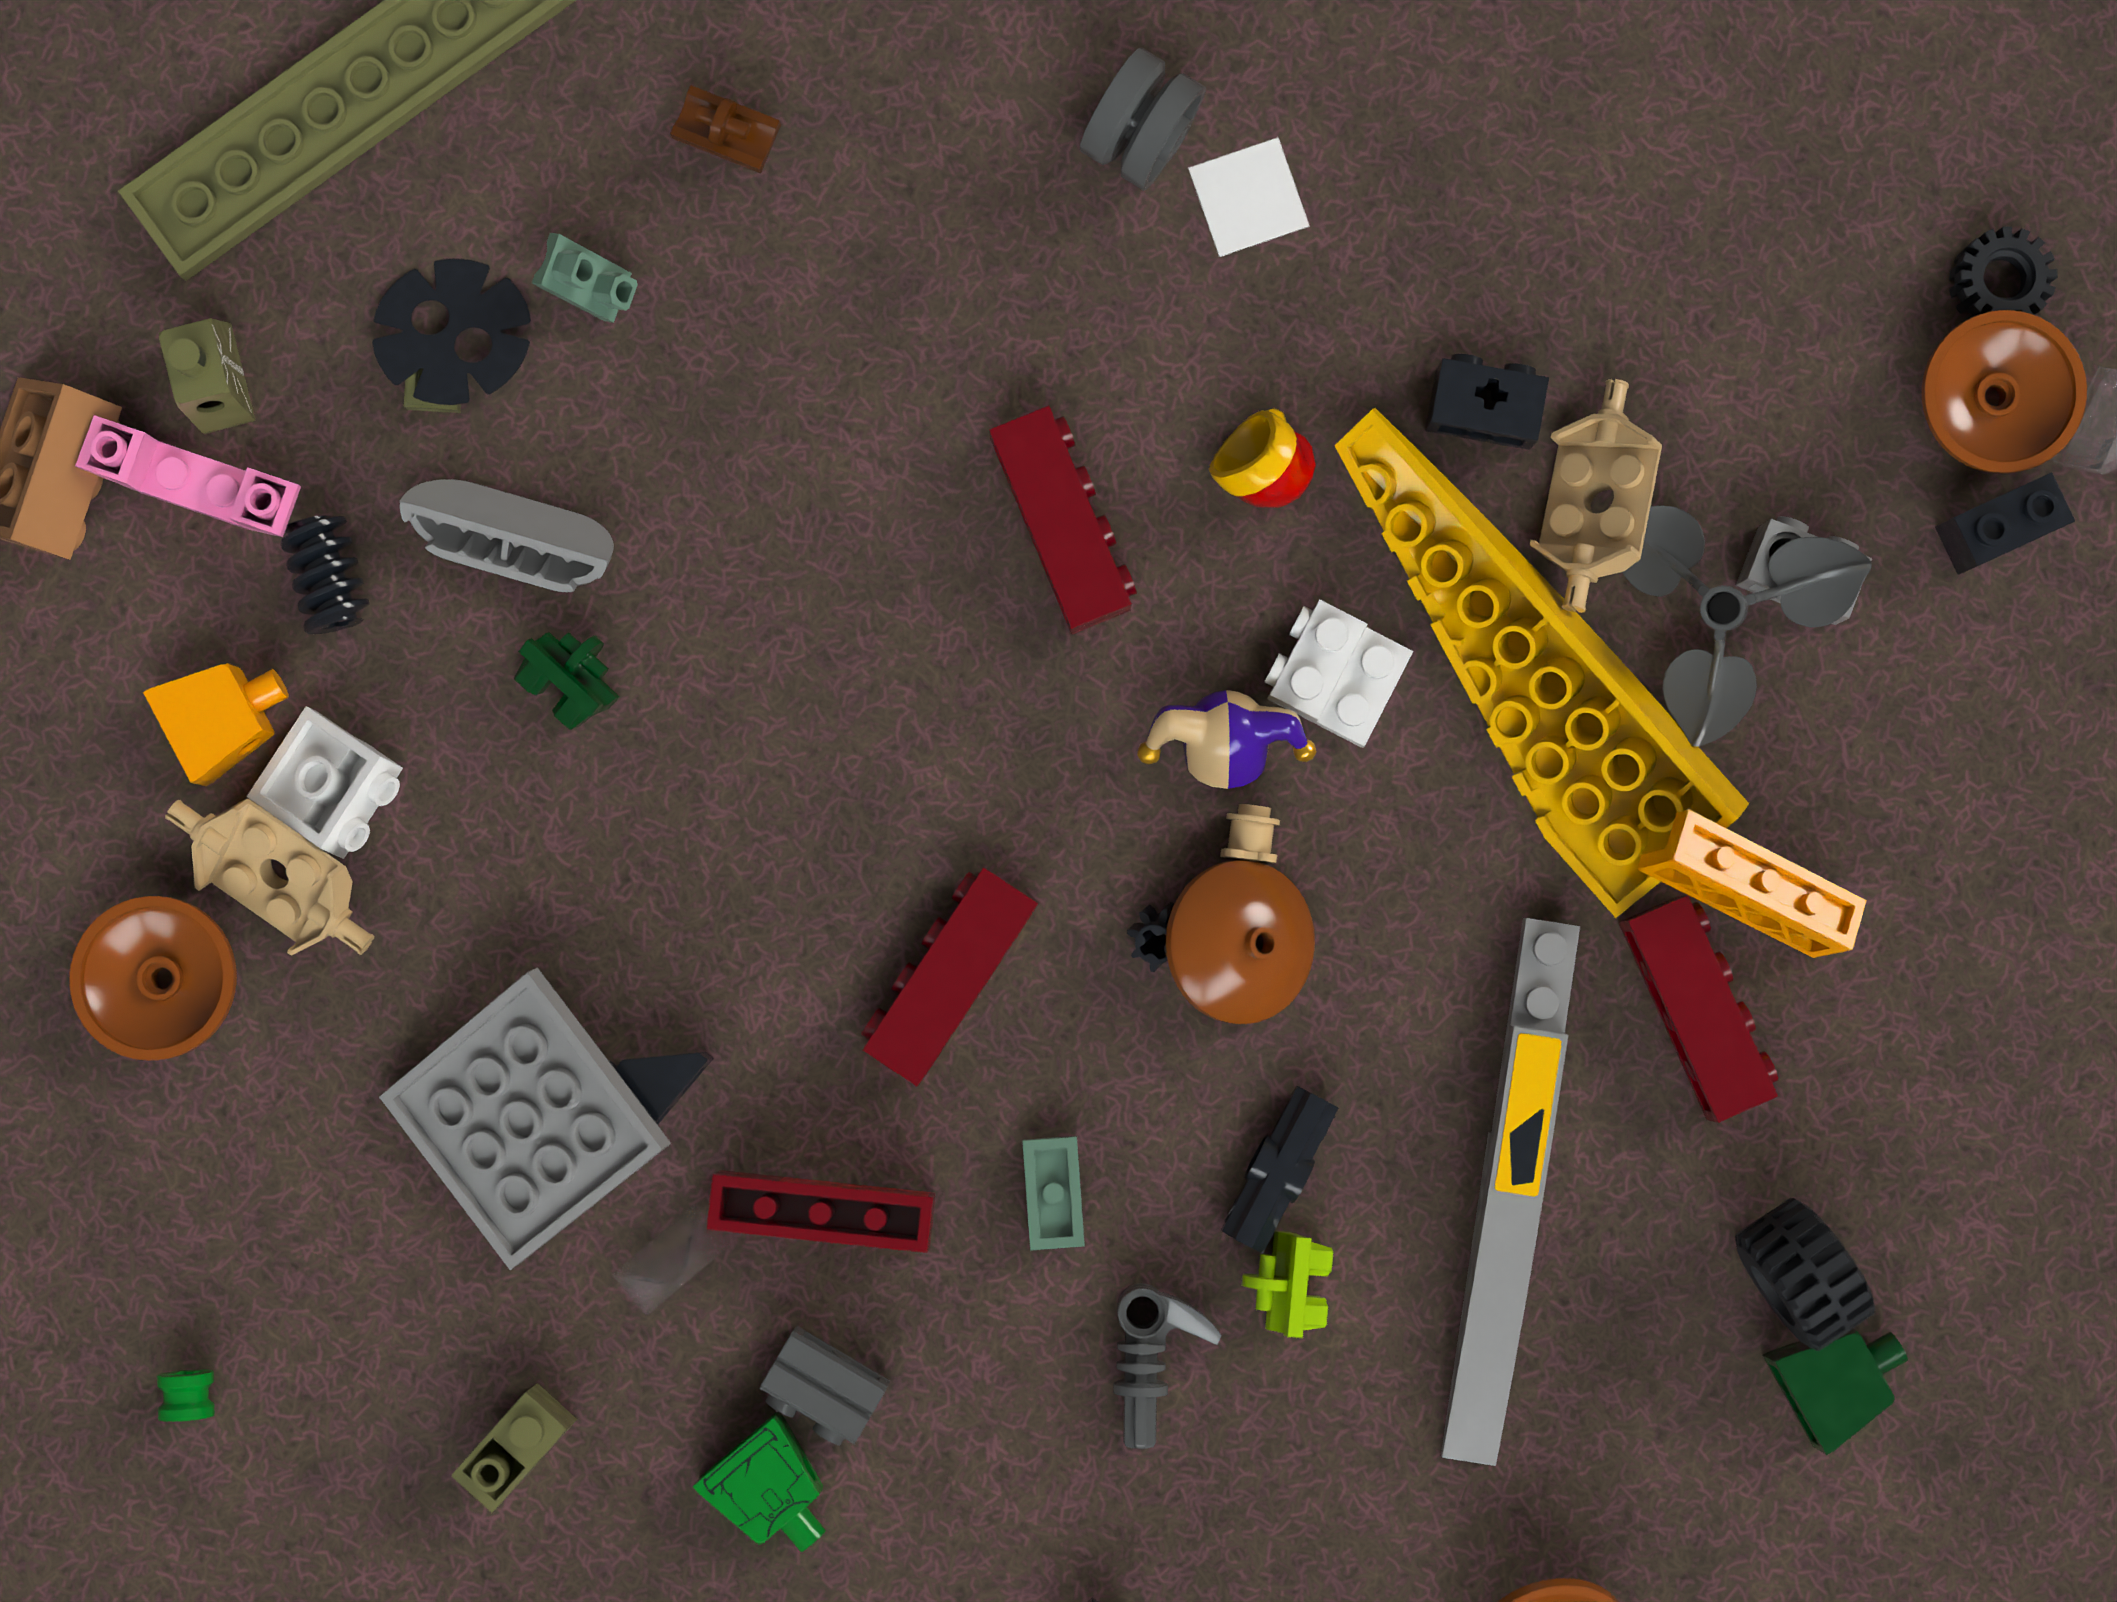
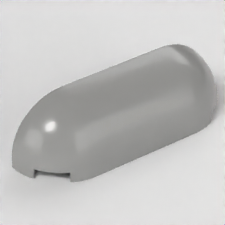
[400,479,614,592]

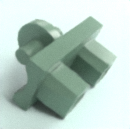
[532,233,638,323]

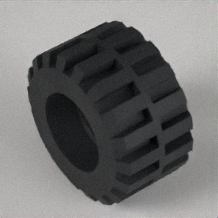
[1735,1197,1875,1351]

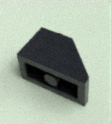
[609,1052,714,1125]

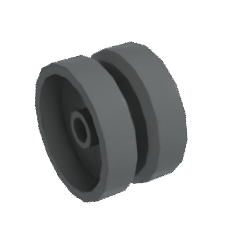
[1080,48,1206,191]

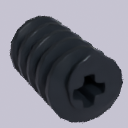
[280,515,370,634]

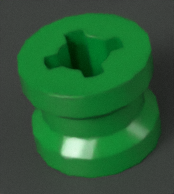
[157,1369,215,1422]

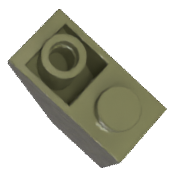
[451,1383,578,1513]

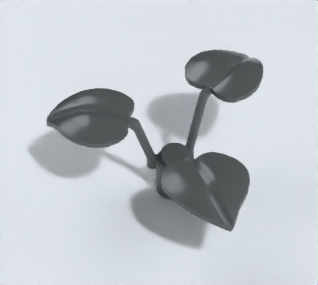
[1623,505,1872,747]

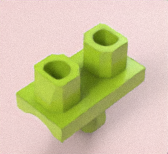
[1242,1231,1333,1338]

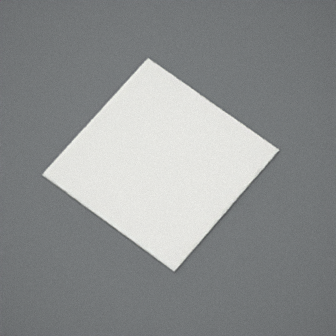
[1188,138,1309,257]

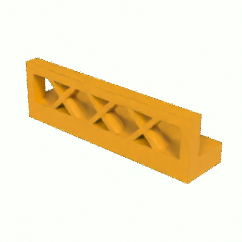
[1637,810,1867,958]

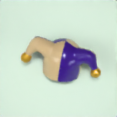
[1137,690,1317,789]

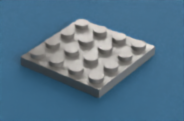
[379,968,671,1270]

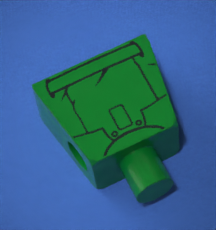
[693,1411,826,1552]

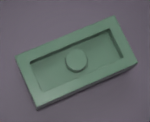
[1022,1136,1085,1250]

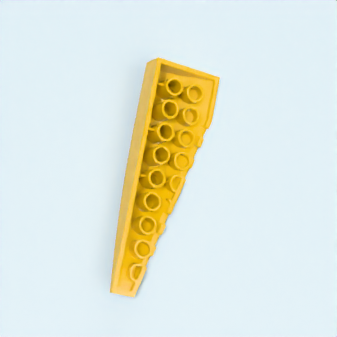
[1335,408,1749,918]

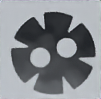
[372,258,531,405]

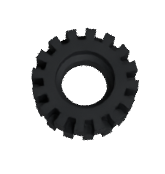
[1949,226,2058,319]

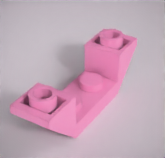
[75,415,301,537]

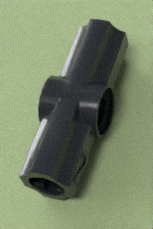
[1221,1086,1338,1253]

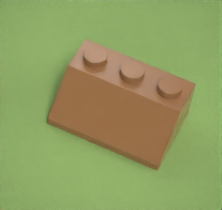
[0,377,122,560]

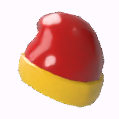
[1209,408,1316,508]

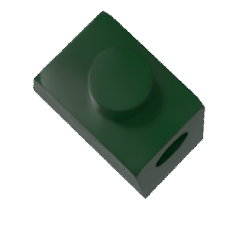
[1762,1329,1908,1455]

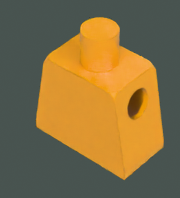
[143,663,289,786]

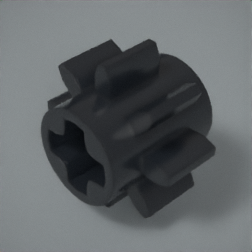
[1127,902,1174,972]

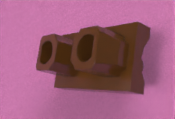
[670,85,781,173]

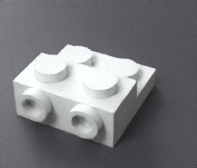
[1265,599,1413,748]
[247,706,403,859]

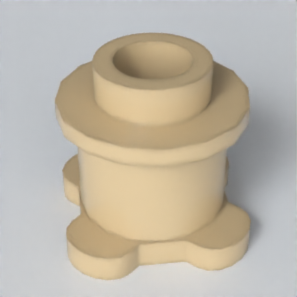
[1220,804,1280,863]

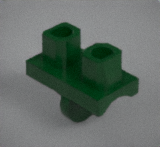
[514,632,620,730]

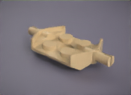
[1530,379,1662,613]
[165,798,375,956]

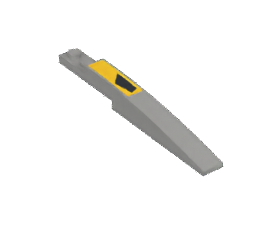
[1441,918,1580,1466]

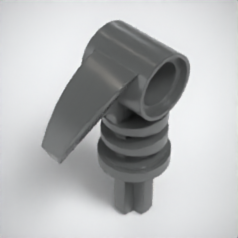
[1113,1283,1222,1449]

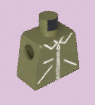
[159,318,256,434]

